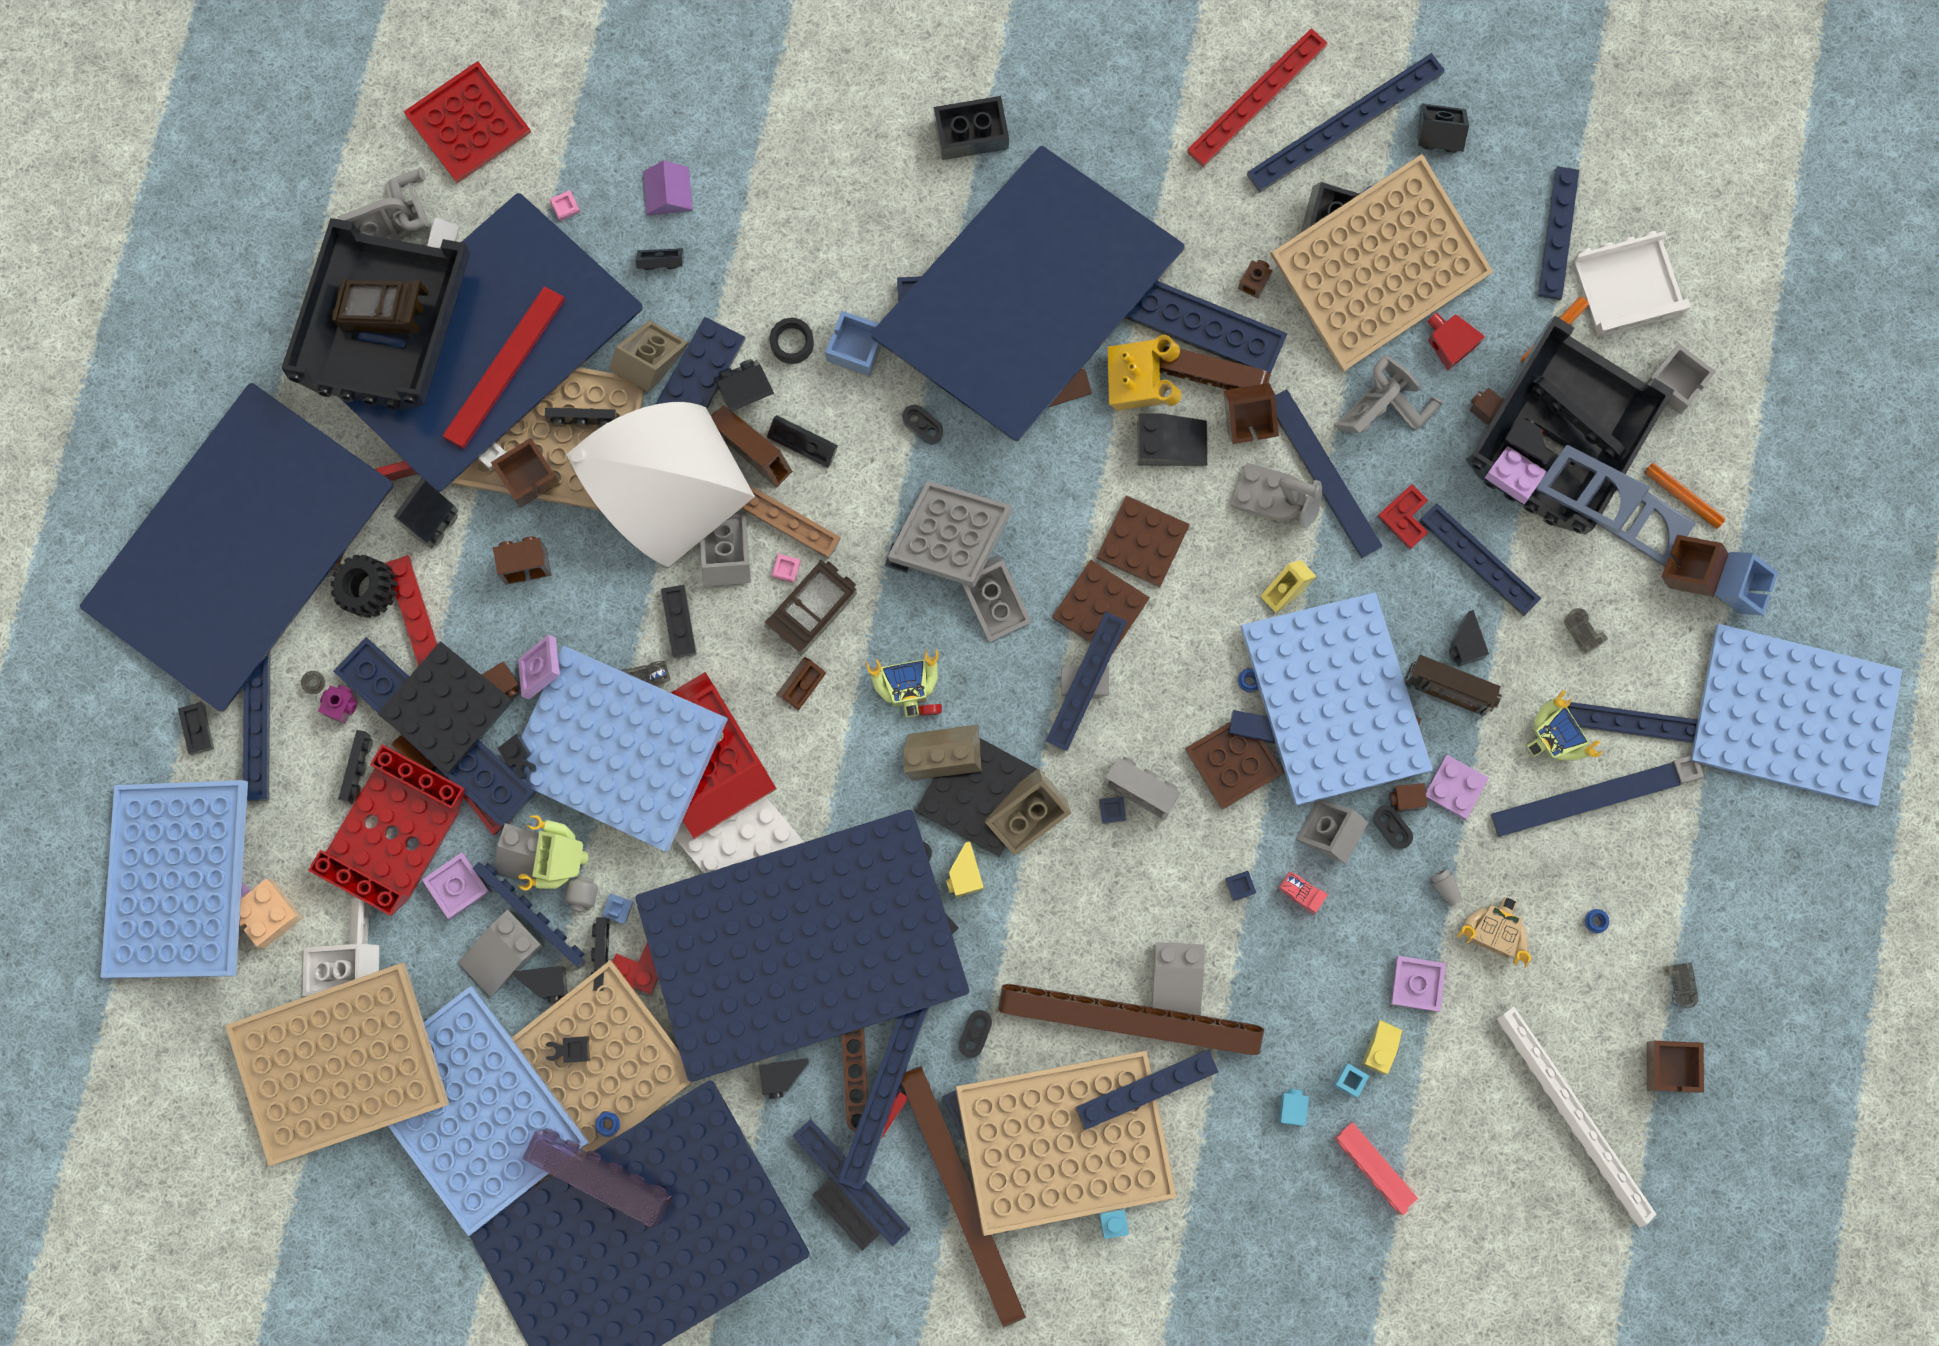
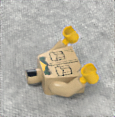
[1457,897,1531,968]

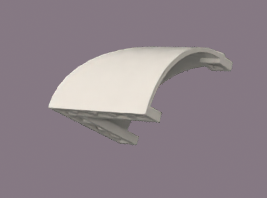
[566,402,755,567]

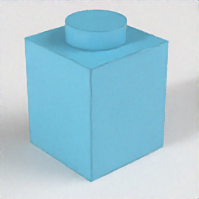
[1332,1064,1369,1098]
[1278,1089,1309,1126]
[1099,1208,1129,1239]

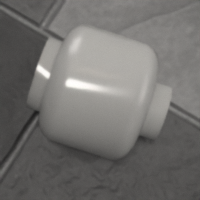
[564,876,598,912]

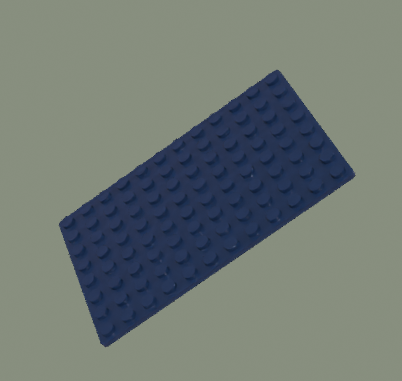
[871,146,1185,441]
[339,193,643,492]
[80,383,394,712]
[635,810,969,1082]
[470,1080,810,1346]

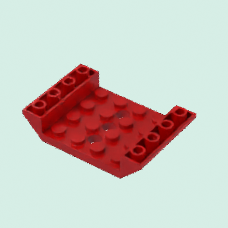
[671,672,777,839]
[308,744,465,916]

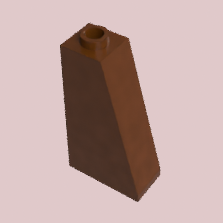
[711,405,793,488]

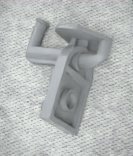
[337,167,430,240]
[1334,355,1443,433]
[1230,463,1322,529]

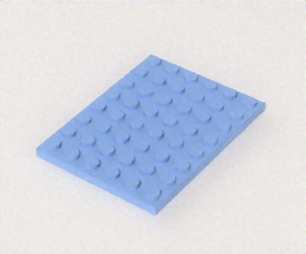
[1240,592,1433,807]
[1691,624,1902,807]
[508,645,728,852]
[101,780,248,979]
[388,986,589,1236]

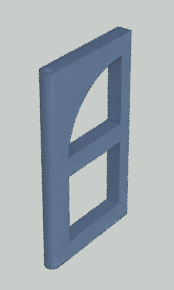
[1536,445,1650,533]
[1597,492,1696,567]

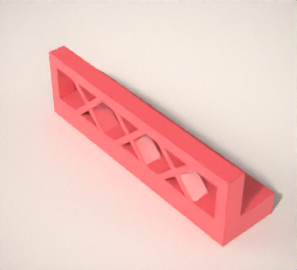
[1333,1122,1418,1215]

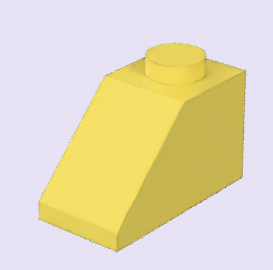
[1260,560,1317,613]
[946,841,984,898]
[1361,1020,1402,1075]

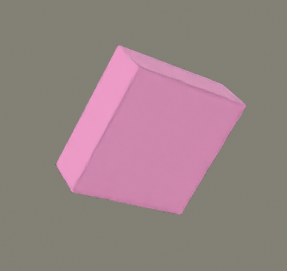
[549,190,580,221]
[771,554,801,583]

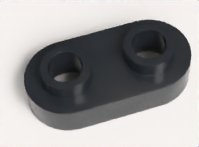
[902,405,943,444]
[1373,805,1413,850]
[959,1010,992,1058]

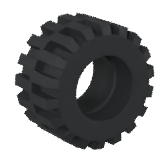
[330,555,398,618]

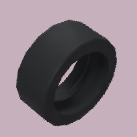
[769,317,814,364]

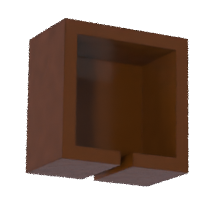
[1223,383,1279,444]
[490,438,560,508]
[1661,535,1729,597]
[493,536,552,585]
[1646,1040,1704,1093]

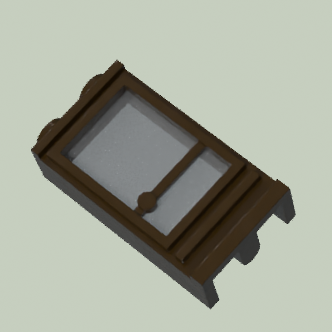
[332,278,429,333]
[764,559,857,657]
[1405,654,1502,716]

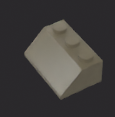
[903,724,982,780]

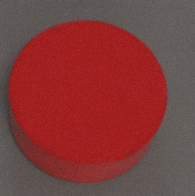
[918,704,942,716]

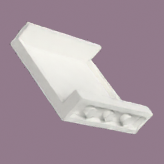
[1572,231,1691,337]

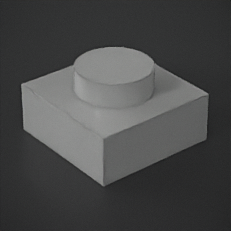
[1671,755,1704,784]

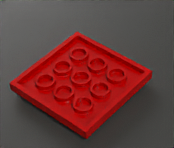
[403,61,531,183]

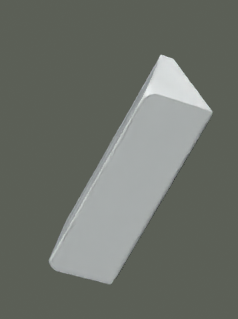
[350,897,369,944]

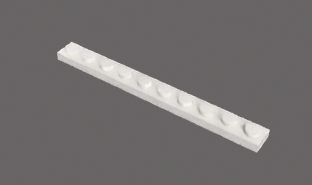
[1497,1006,1656,1228]

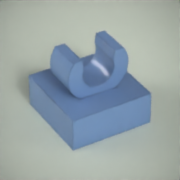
[602,893,634,924]

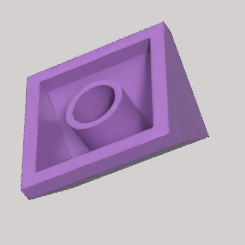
[643,160,693,215]

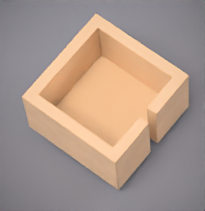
[239,878,302,949]

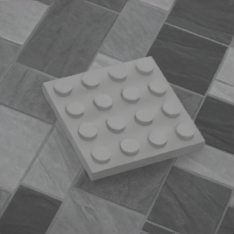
[888,481,1013,587]

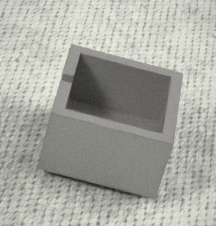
[1646,343,1716,414]

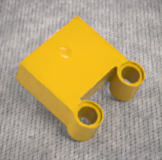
[1107,335,1182,410]

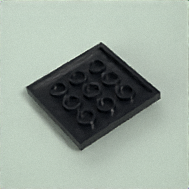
[377,641,513,774]
[916,738,1045,857]

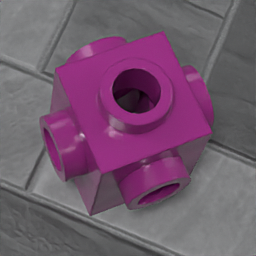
[318,685,357,724]

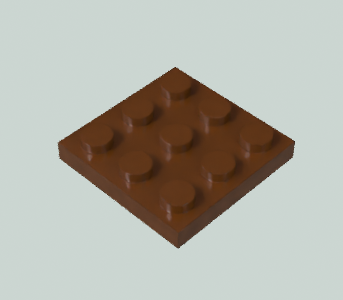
[1096,495,1190,588]
[1052,560,1150,653]
[1185,722,1284,810]

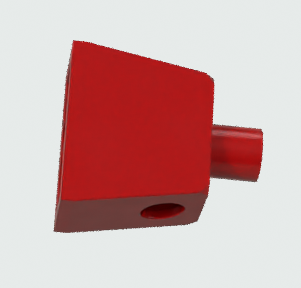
[1427,313,1485,371]

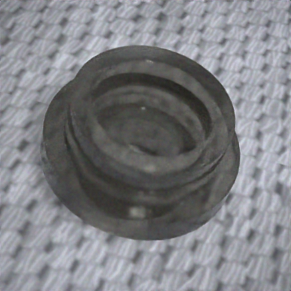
[301,671,325,695]

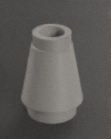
[1431,868,1462,906]

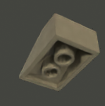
[609,320,688,392]
[985,768,1071,856]

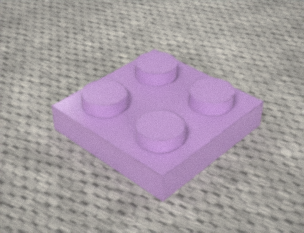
[1485,446,1547,504]
[518,634,560,699]
[1426,755,1489,820]
[422,852,490,920]
[1390,956,1446,1012]

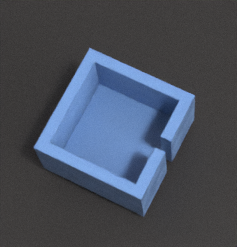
[825,311,882,376]
[1714,552,1778,616]

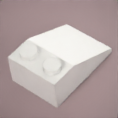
[302,944,379,997]

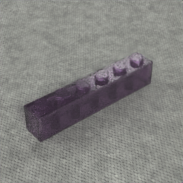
[522,1128,672,1228]

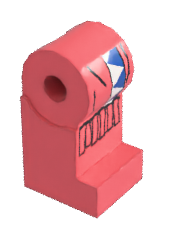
[1278,872,1328,914]

